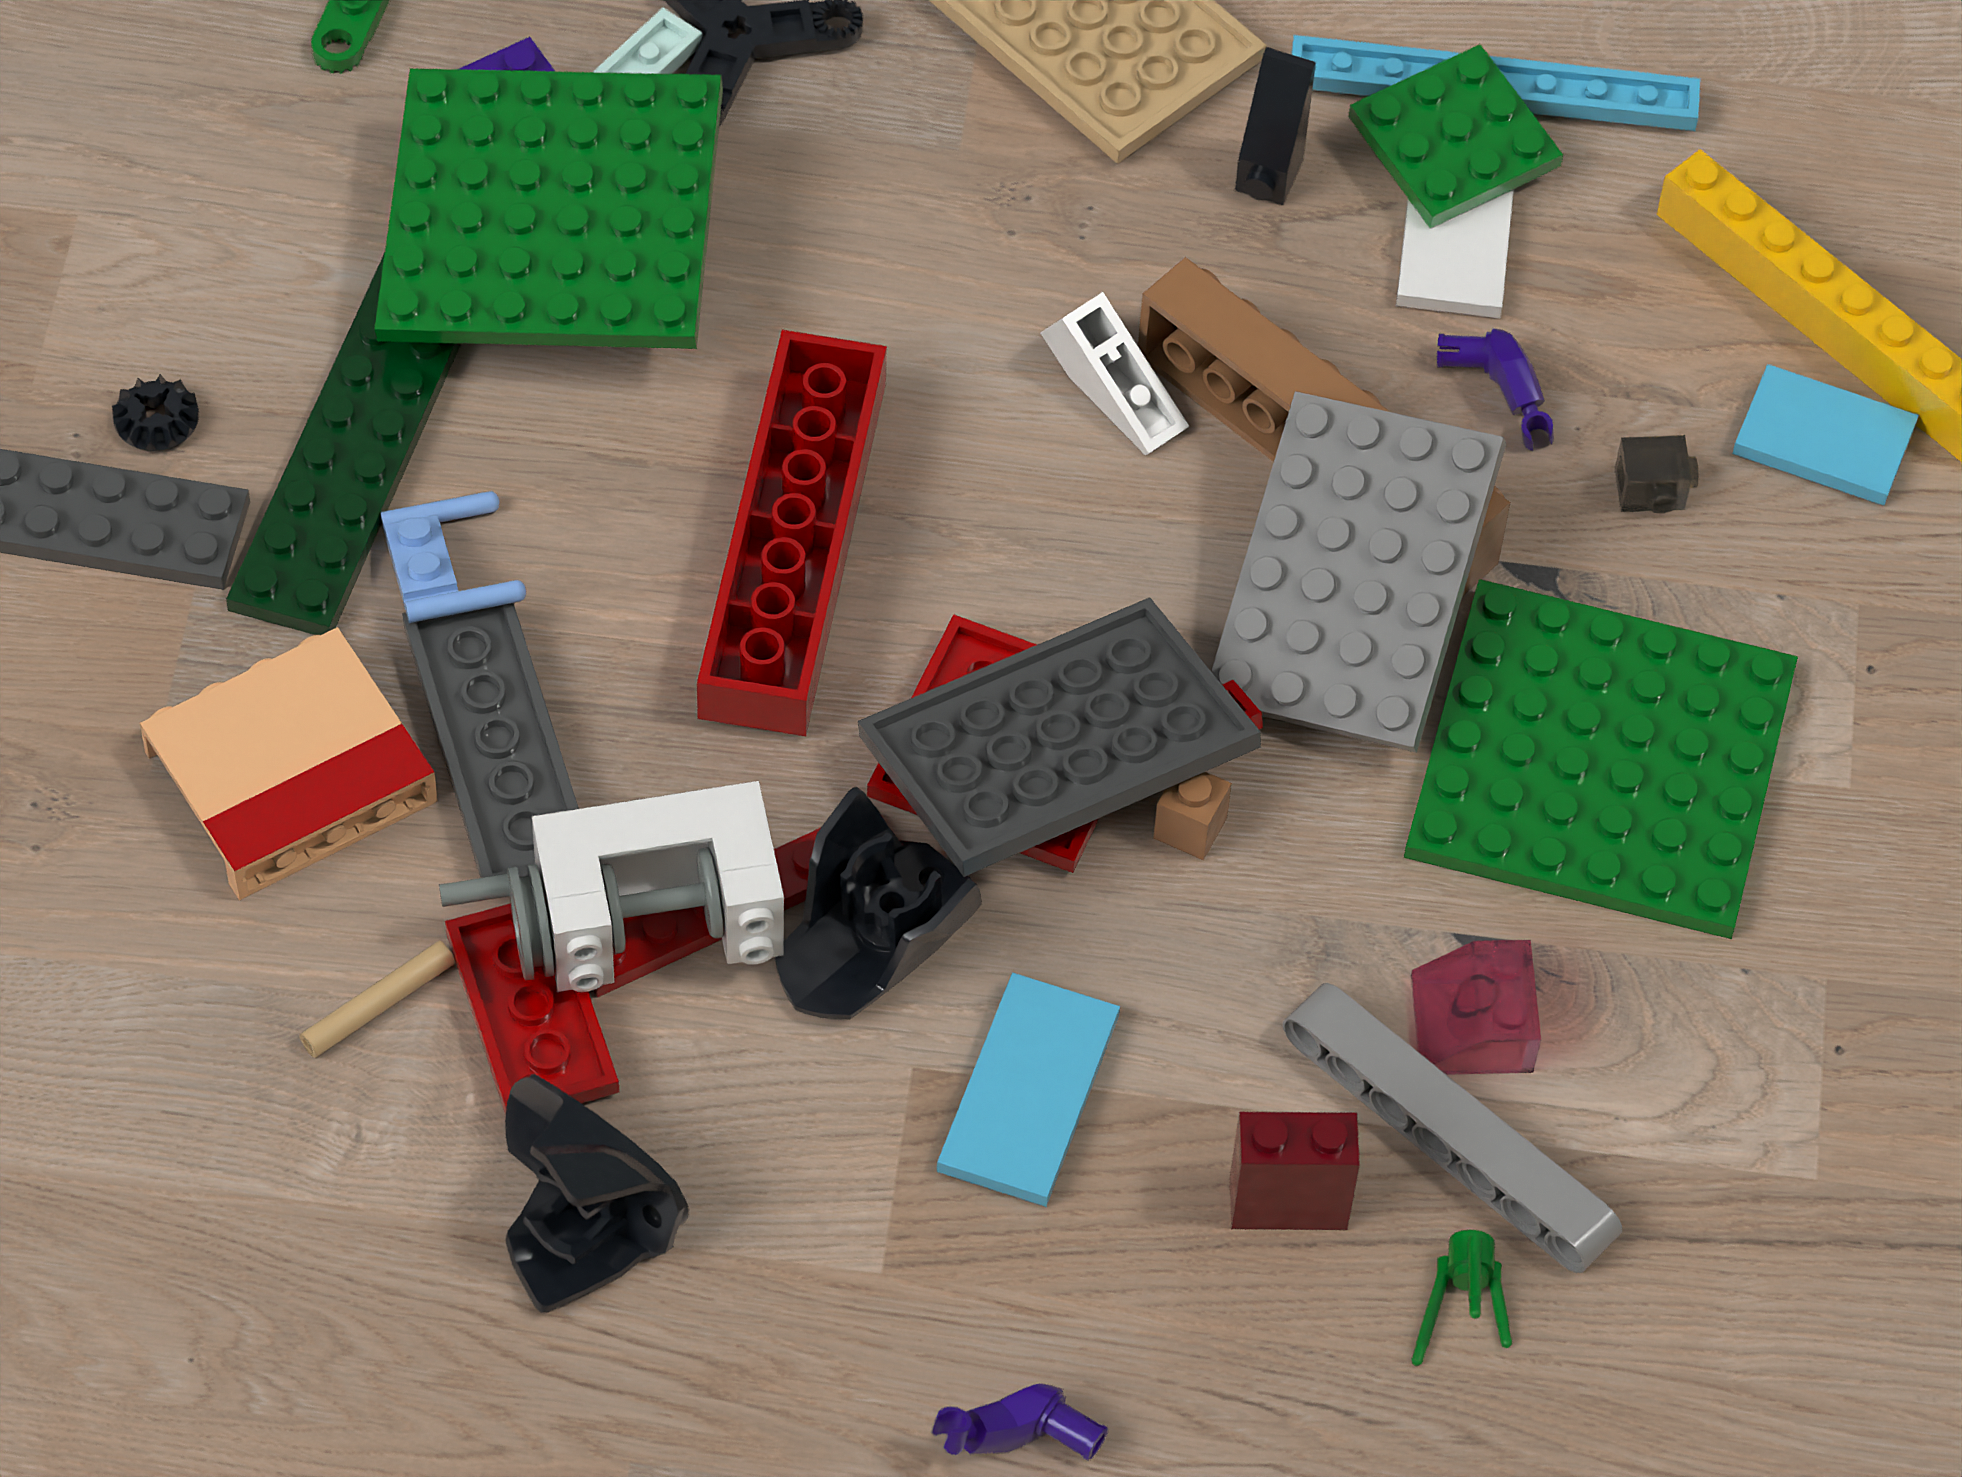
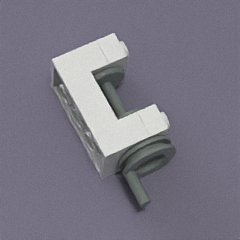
[439,781,784,992]

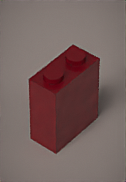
[1229,1112,1360,1230]

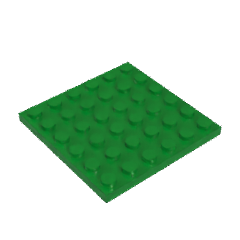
[374,68,723,349]
[1404,579,1798,939]

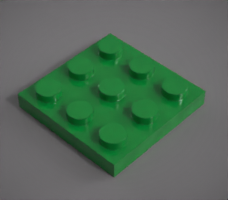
[1348,44,1564,229]

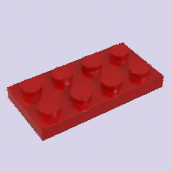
[445,903,620,1115]

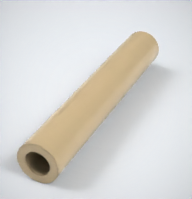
[299,940,455,1058]

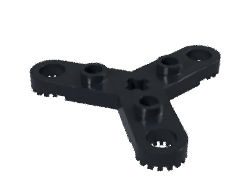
[664,0,863,127]

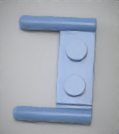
[381,491,526,623]

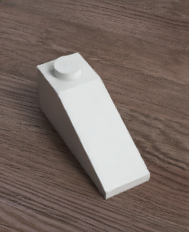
[1040,292,1189,455]

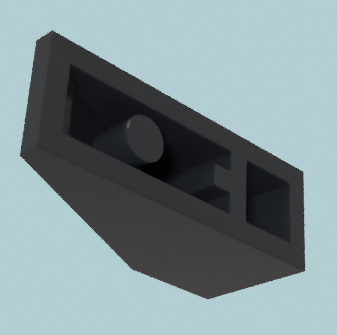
[1235,47,1316,206]

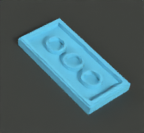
[937,972,1120,1207]

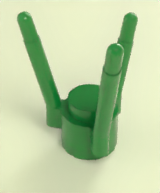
[1411,1230,1512,1366]

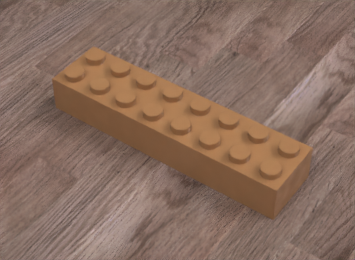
[1138,257,1511,597]

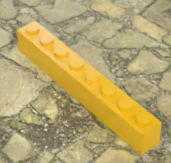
[1656,149,1962,462]

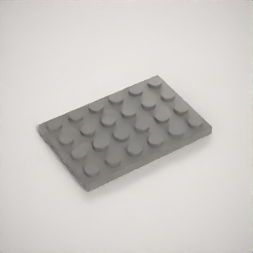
[1211,391,1507,753]

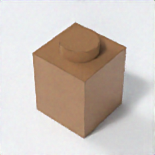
[1153,772,1232,860]

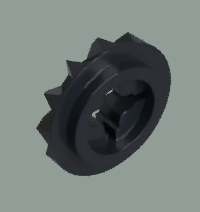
[112,374,199,451]

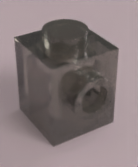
[1614,435,1699,514]

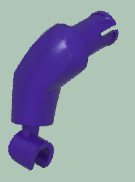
[1437,328,1554,451]
[931,1383,1109,1461]

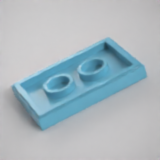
[1732,364,1919,506]

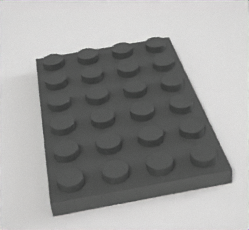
[858,597,1261,877]

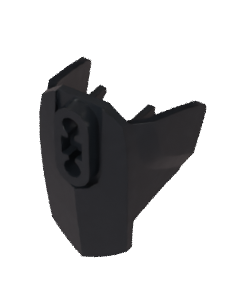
[775,787,982,1020]
[505,1073,689,1313]

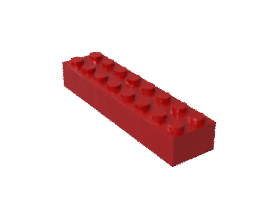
[697,330,887,737]

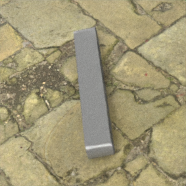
[1283,983,1622,1273]

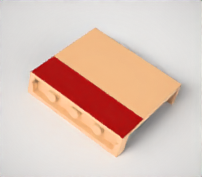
[140,627,438,900]

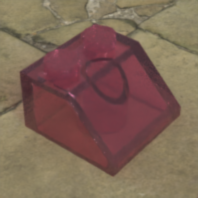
[1410,940,1541,1075]

